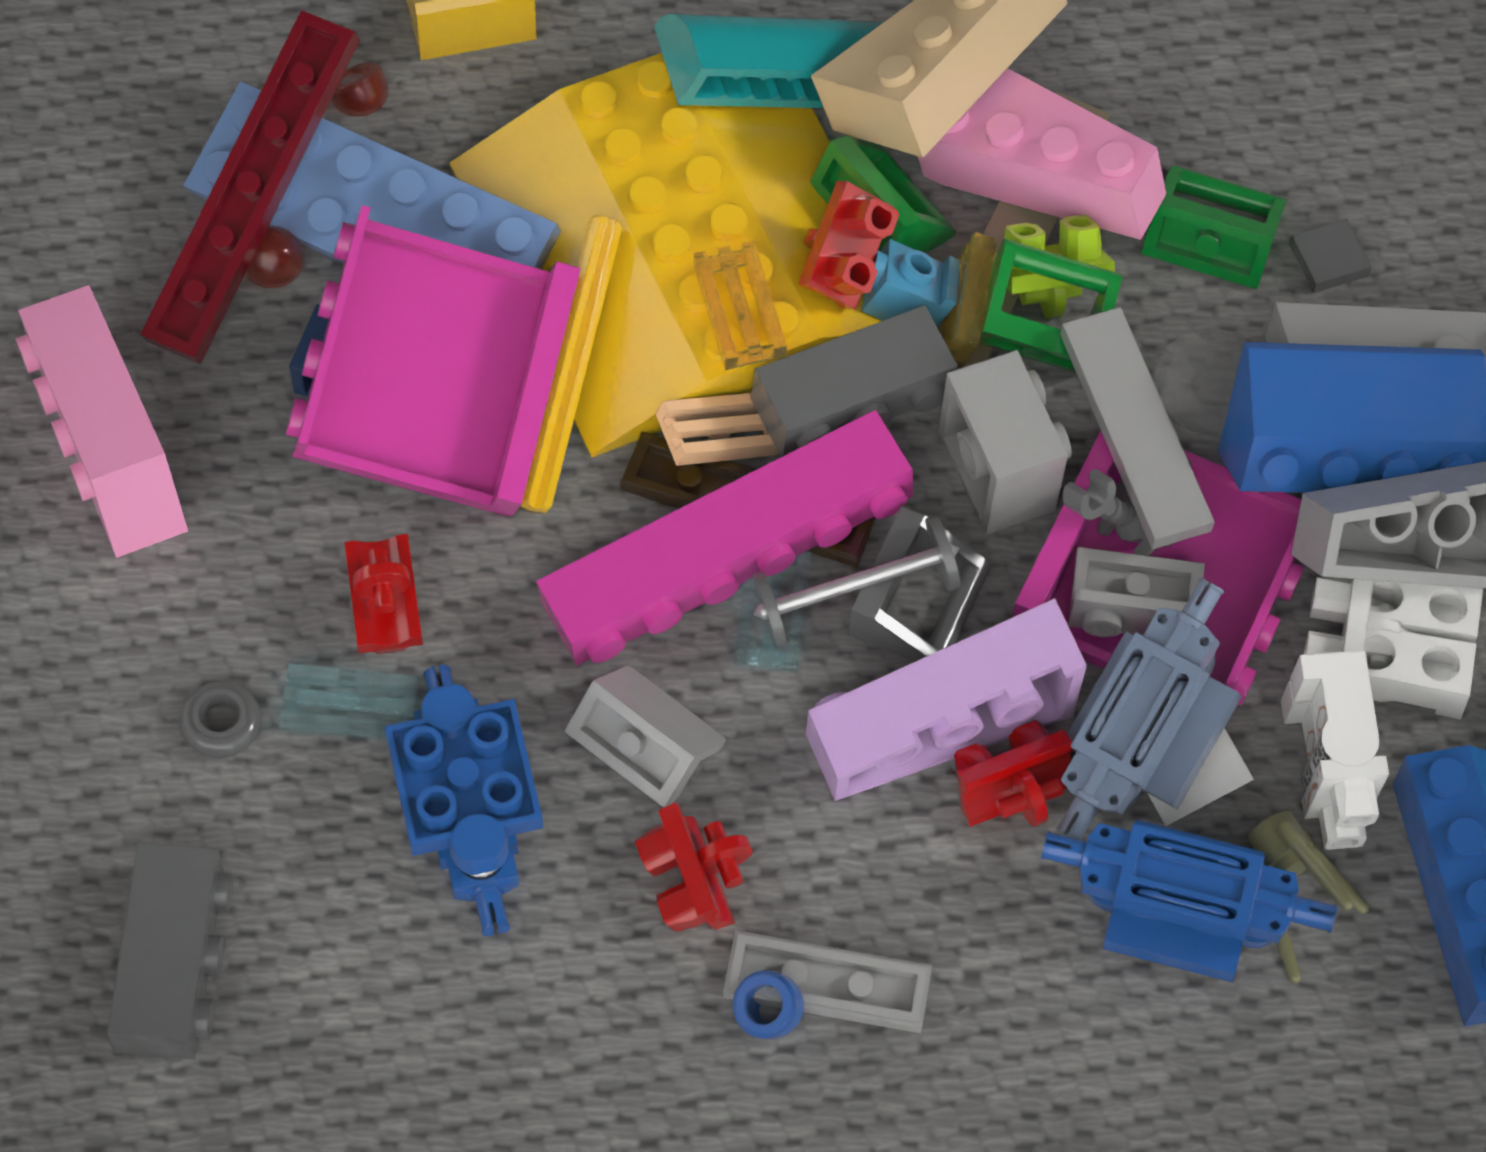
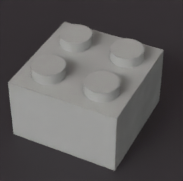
[938,350,1072,535]

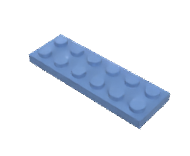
[183,81,561,269]

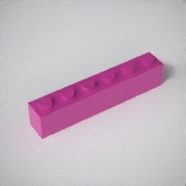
[536,410,913,666]

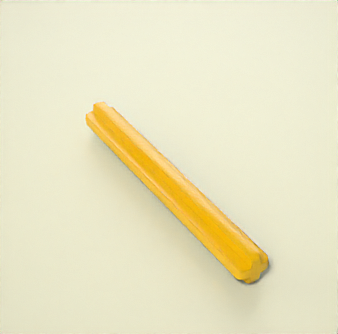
[520,215,622,513]

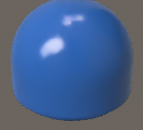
[733,971,804,1039]

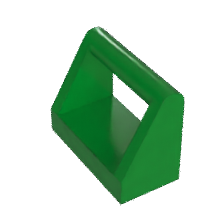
[810,135,956,253]
[1141,165,1287,289]
[967,238,1122,372]

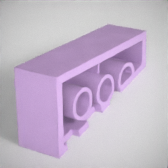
[806,598,1087,801]

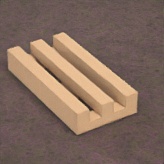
[655,393,779,466]

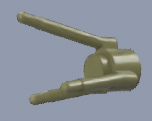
[1247,811,1369,983]

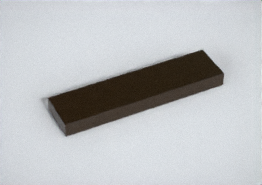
[620,432,876,568]

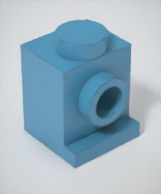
[862,239,960,327]

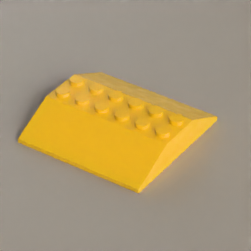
[449,53,882,458]

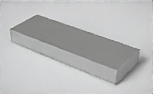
[723,930,932,1033]

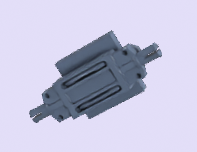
[1056,578,1242,840]

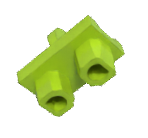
[988,214,1115,319]

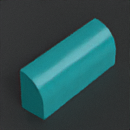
[654,14,885,108]

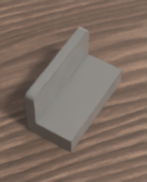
[564,666,726,808]

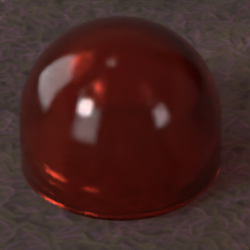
[331,63,389,117]
[245,225,304,289]

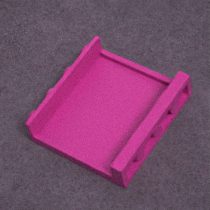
[285,205,581,516]
[1012,430,1305,706]

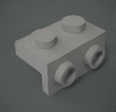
[1068,547,1205,637]

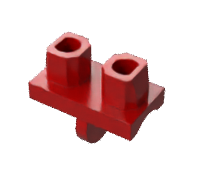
[798,181,899,310]
[344,534,423,654]
[954,720,1073,827]
[635,802,753,932]

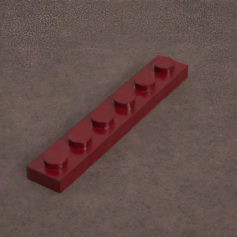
[140,10,360,364]

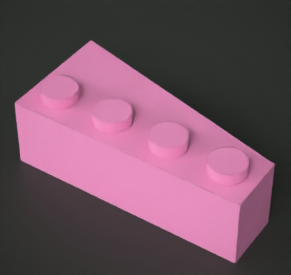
[918,68,1166,240]
[15,285,188,558]

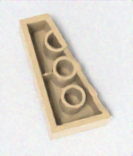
[811,0,1068,158]

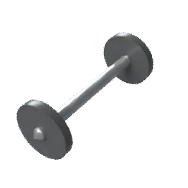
[752,515,961,648]

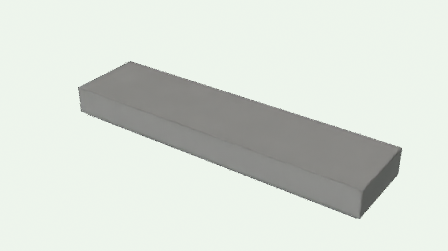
[1060,307,1215,549]

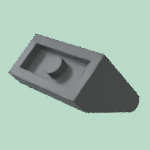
[848,505,991,662]

